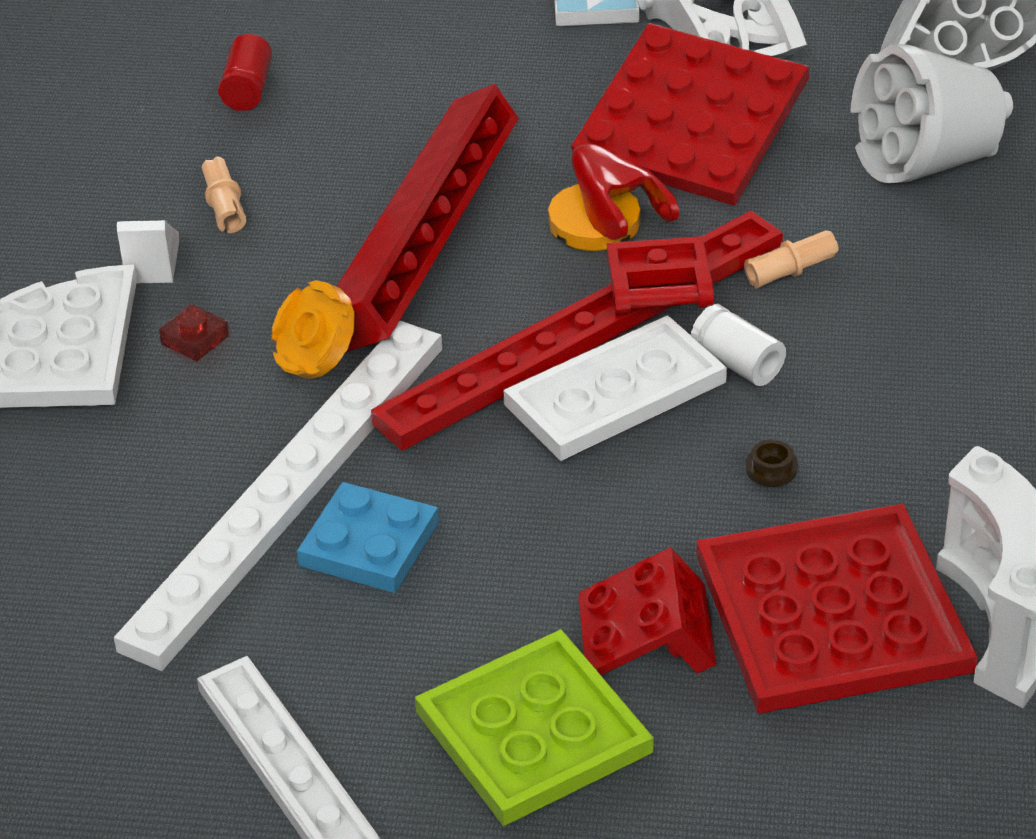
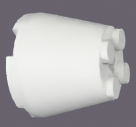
[851,44,1013,183]

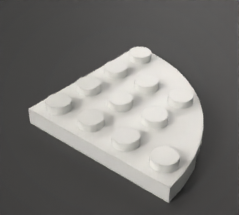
[0,264,137,408]

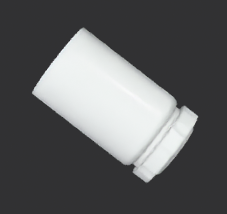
[691,304,786,386]

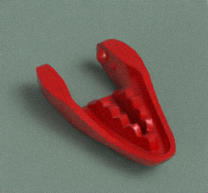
[571,144,679,240]

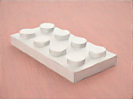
[504,315,727,461]

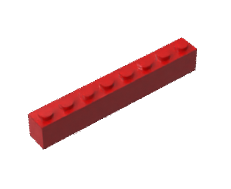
[336,83,519,353]

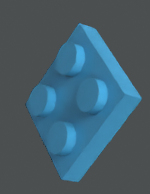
[297,482,439,593]

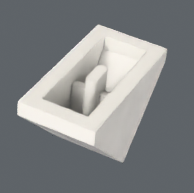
[117,220,179,284]

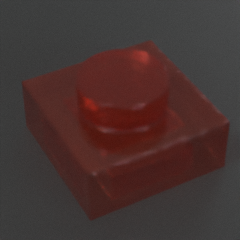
[159,304,229,362]

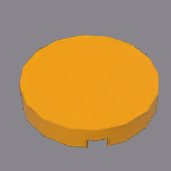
[548,184,641,251]
[271,280,354,380]

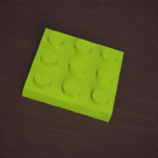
[415,629,654,827]

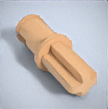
[202,156,246,233]
[744,230,839,289]

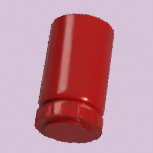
[218,34,272,111]

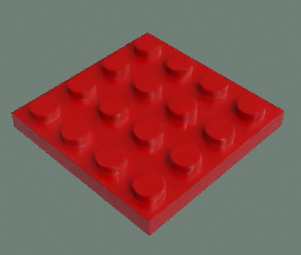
[571,23,809,206]
[696,504,978,714]

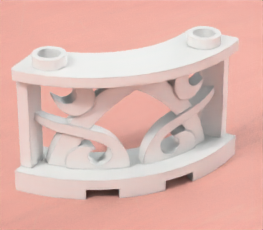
[637,0,807,58]
[936,446,1036,708]

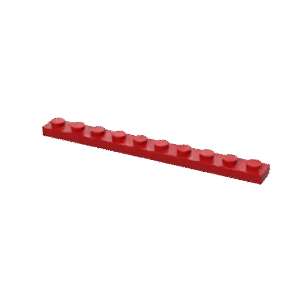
[371,210,783,451]

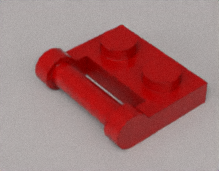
[606,236,714,315]

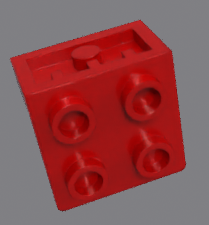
[578,547,716,675]

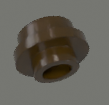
[746,439,798,487]

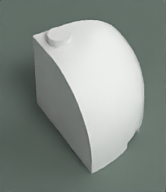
[880,0,1036,71]

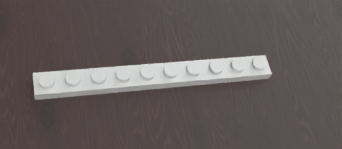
[114,320,442,671]

